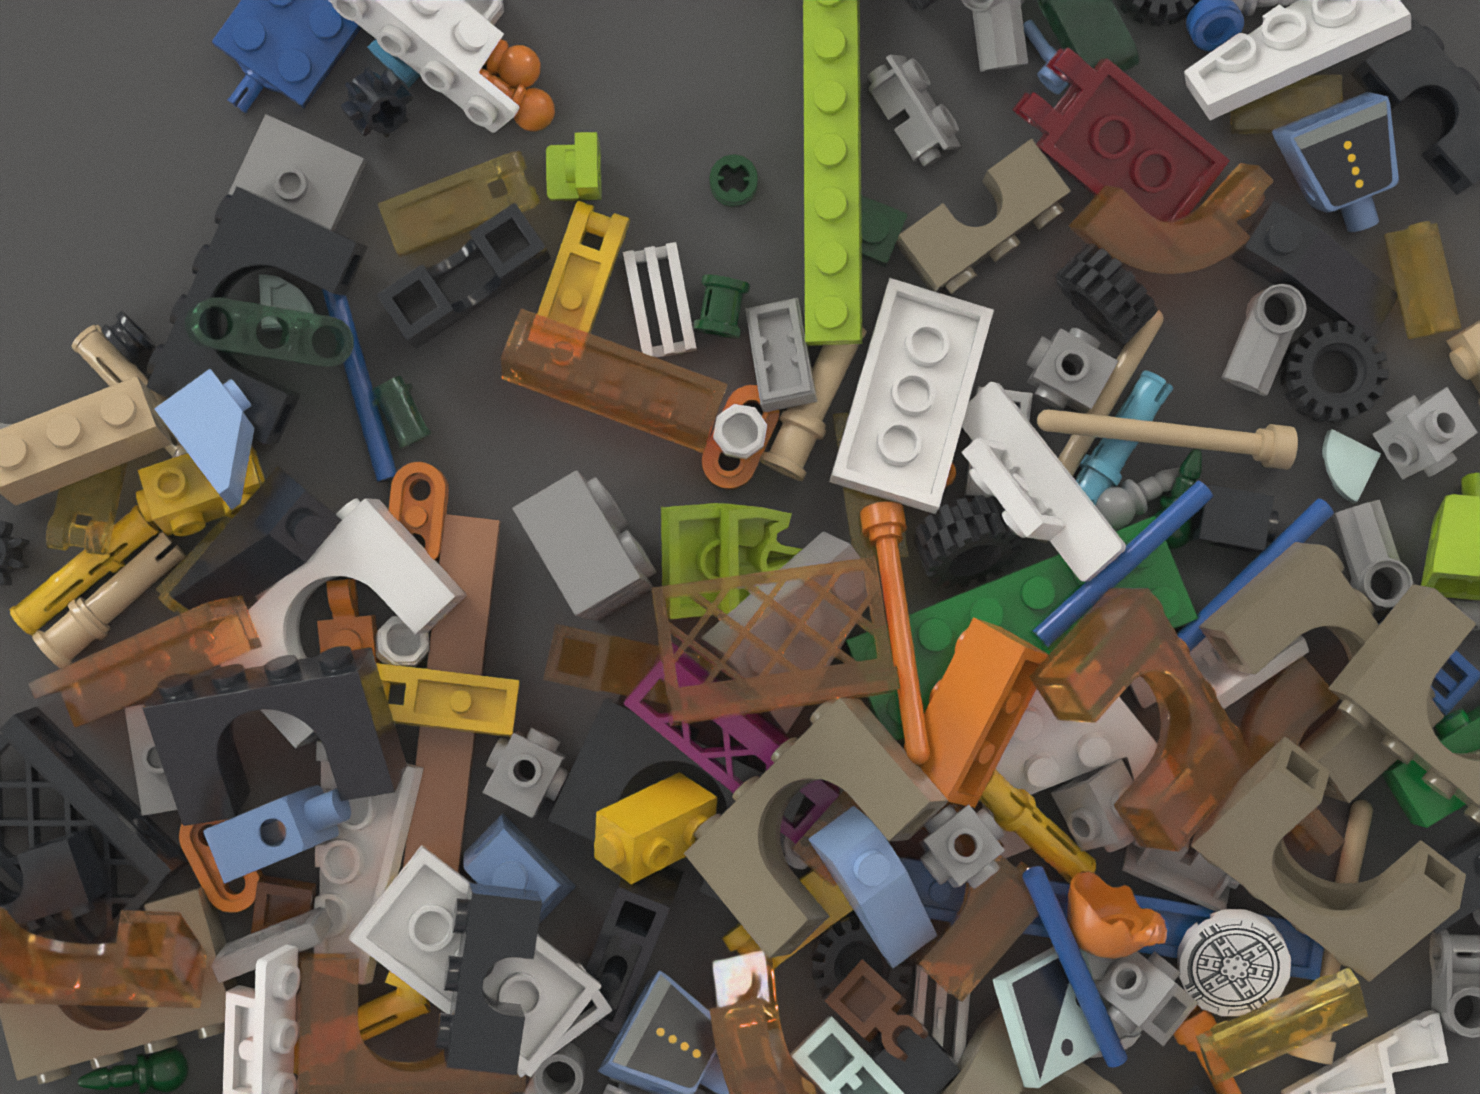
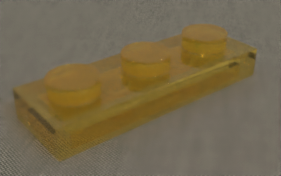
[1196,967,1368,1085]

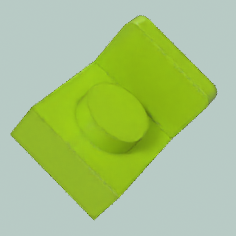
[546,132,602,201]

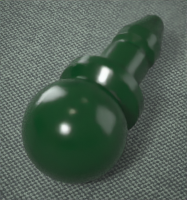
[1153,448,1202,549]
[78,1048,189,1093]

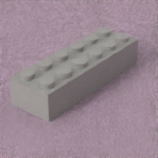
[512,470,657,621]

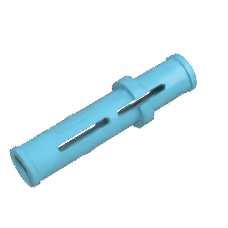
[1075,370,1173,505]

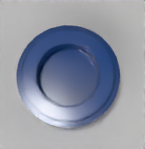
[1186,0,1244,51]

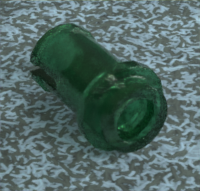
[372,375,432,449]

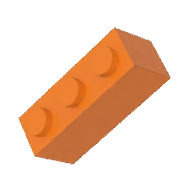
[904,617,1053,808]

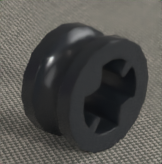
[101,311,156,365]

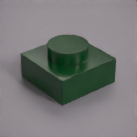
[861,195,908,267]

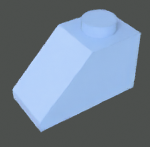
[154,369,254,510]

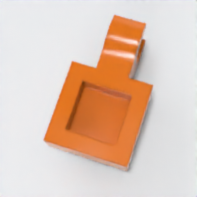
[317,579,380,663]

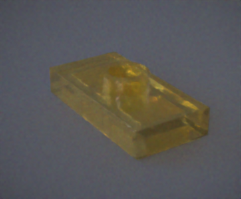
[1231,75,1343,134]

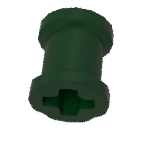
[693,274,750,339]

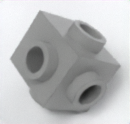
[1026,328,1118,413]
[1373,387,1478,480]
[483,727,570,818]
[1051,759,1151,852]
[919,804,1005,889]
[1096,951,1199,1046]

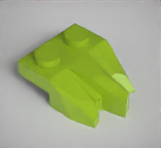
[661,503,802,619]

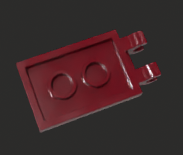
[1013,48,1230,248]

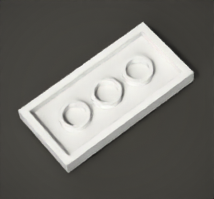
[829,278,994,514]
[349,845,601,1078]

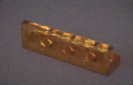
[501,308,728,453]
[28,595,262,728]

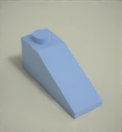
[808,806,937,968]

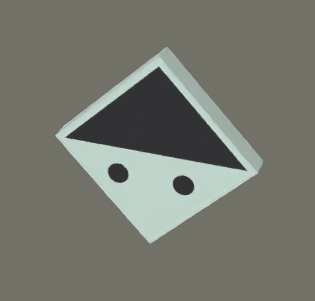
[993,947,1100,1088]

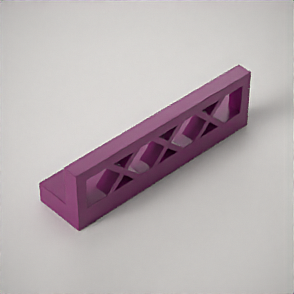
[623,641,840,844]

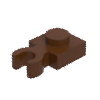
[251,875,317,970]
[825,959,928,1062]

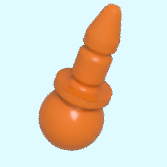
[484,39,541,88]
[479,68,555,132]

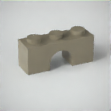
[895,138,1071,295]

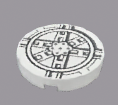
[1177,909,1291,1017]

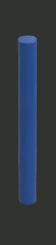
[322,288,397,483]
[1032,480,1214,647]
[1163,498,1334,663]
[1022,866,1128,1067]

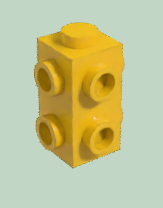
[136,445,265,536]
[594,772,717,884]

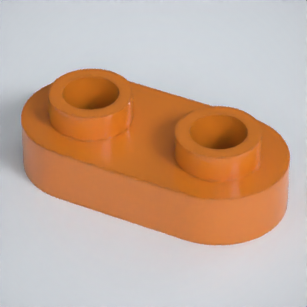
[702,385,779,490]
[389,462,449,562]
[179,819,263,913]

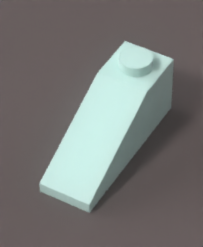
[788,1017,904,1094]

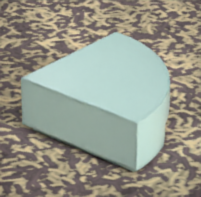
[259,275,319,331]
[1322,429,1381,503]

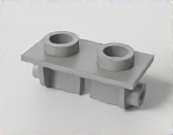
[867,54,962,168]
[1122,823,1240,912]

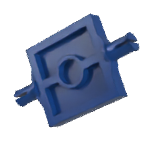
[212,0,362,114]

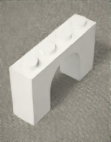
[207,498,467,748]

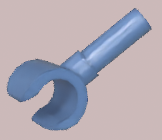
[1023,19,1068,94]

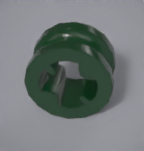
[709,154,758,208]

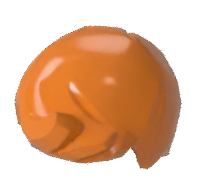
[1067,871,1167,959]

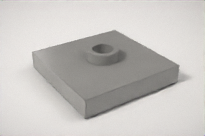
[228,114,367,231]

